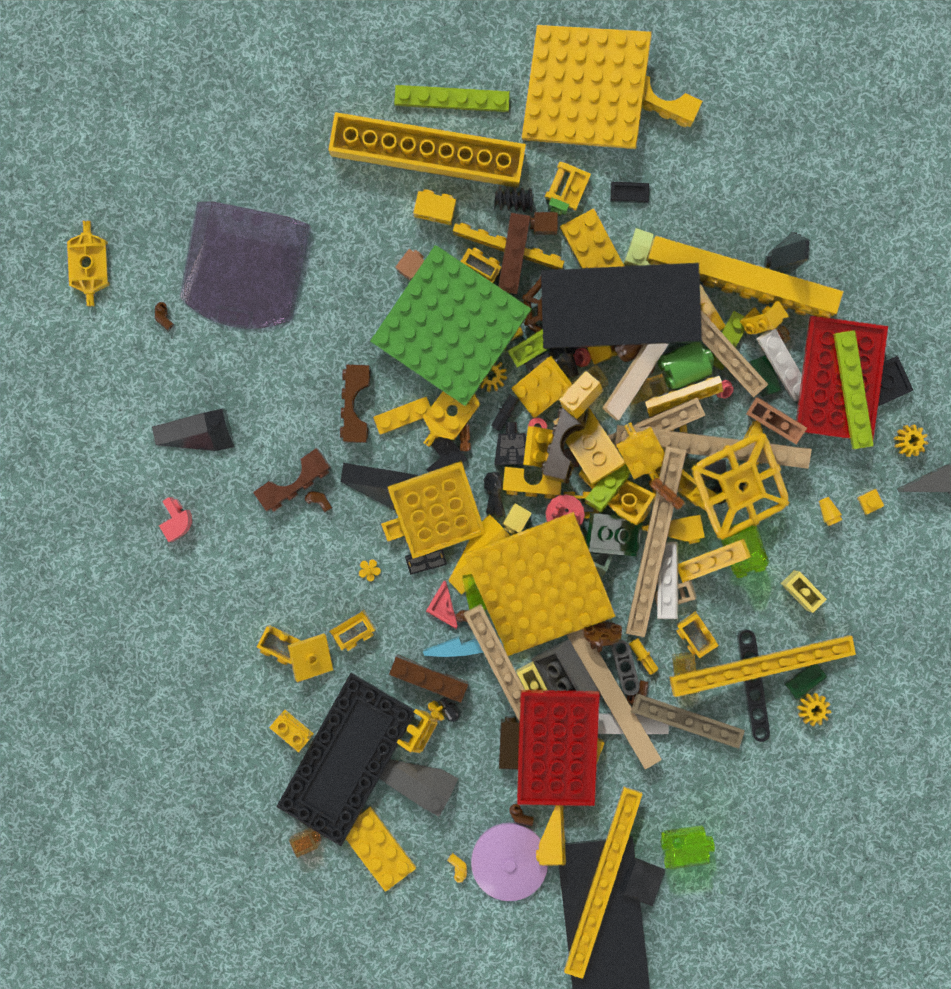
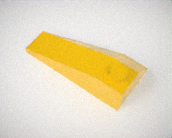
[579,469,656,525]
[448,514,511,595]

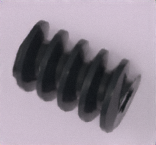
[494,186,534,213]

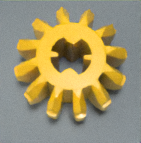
[480,362,507,392]
[893,424,928,457]
[797,693,832,726]

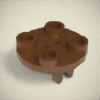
[583,620,622,653]

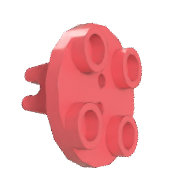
[546,495,585,526]

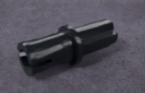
[491,393,520,431]

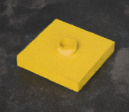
[288,633,333,682]

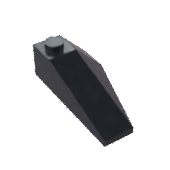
[764,232,810,274]
[152,409,235,451]
[340,463,419,510]

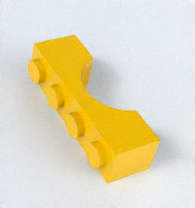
[642,75,703,127]

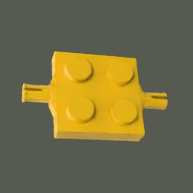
[616,423,665,481]

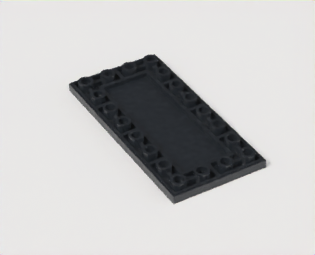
[541,263,702,349]
[276,672,416,846]
[558,836,650,989]

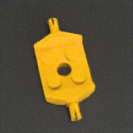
[67,221,110,307]
[422,391,480,447]

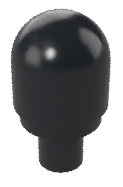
[439,697,461,722]

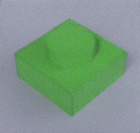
[548,197,569,216]

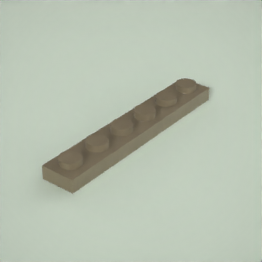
[631,693,745,749]

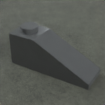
[897,463,951,494]

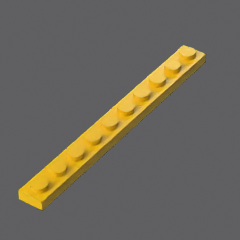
[669,635,856,697]
[564,786,643,979]

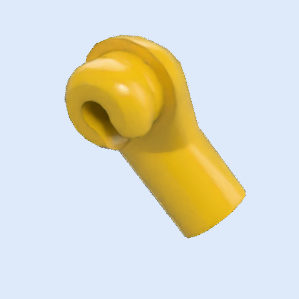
[447,853,467,883]

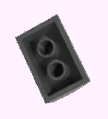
[531,639,597,691]

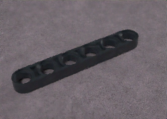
[737,629,770,742]

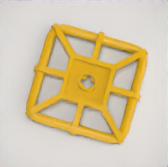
[692,432,790,539]

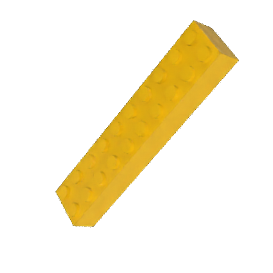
[328,112,526,188]
[646,236,843,318]

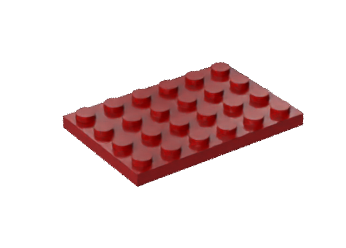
[796,316,888,440]
[517,690,600,806]

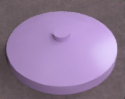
[471,823,548,901]

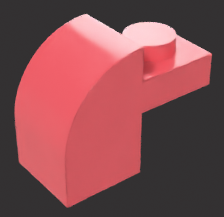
[159,497,192,542]

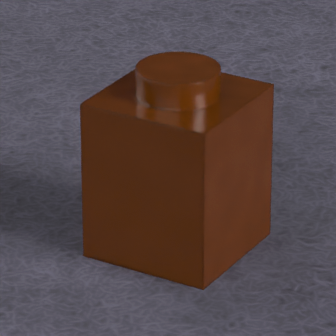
[530,212,558,235]

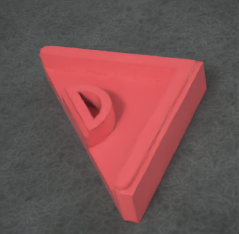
[426,581,458,629]

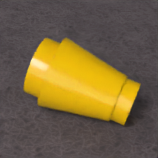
[818,497,842,526]

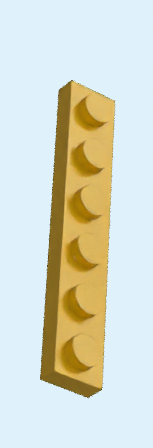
[453,223,564,270]

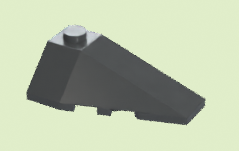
[380,759,458,817]

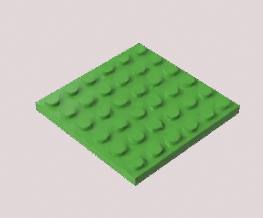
[370,245,531,406]

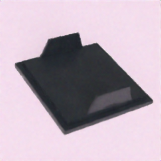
[620,857,665,907]

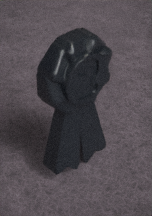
[483,472,506,518]

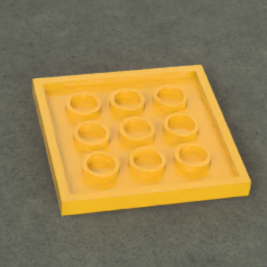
[388,461,485,559]

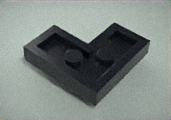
[426,437,468,472]

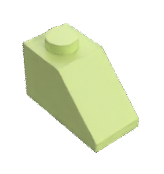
[623,228,654,266]

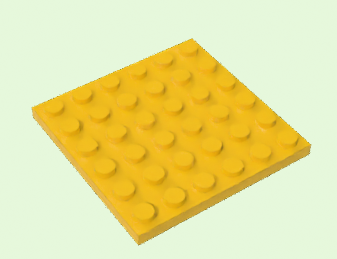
[522,25,652,149]
[464,512,616,656]

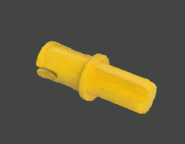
[629,638,658,675]

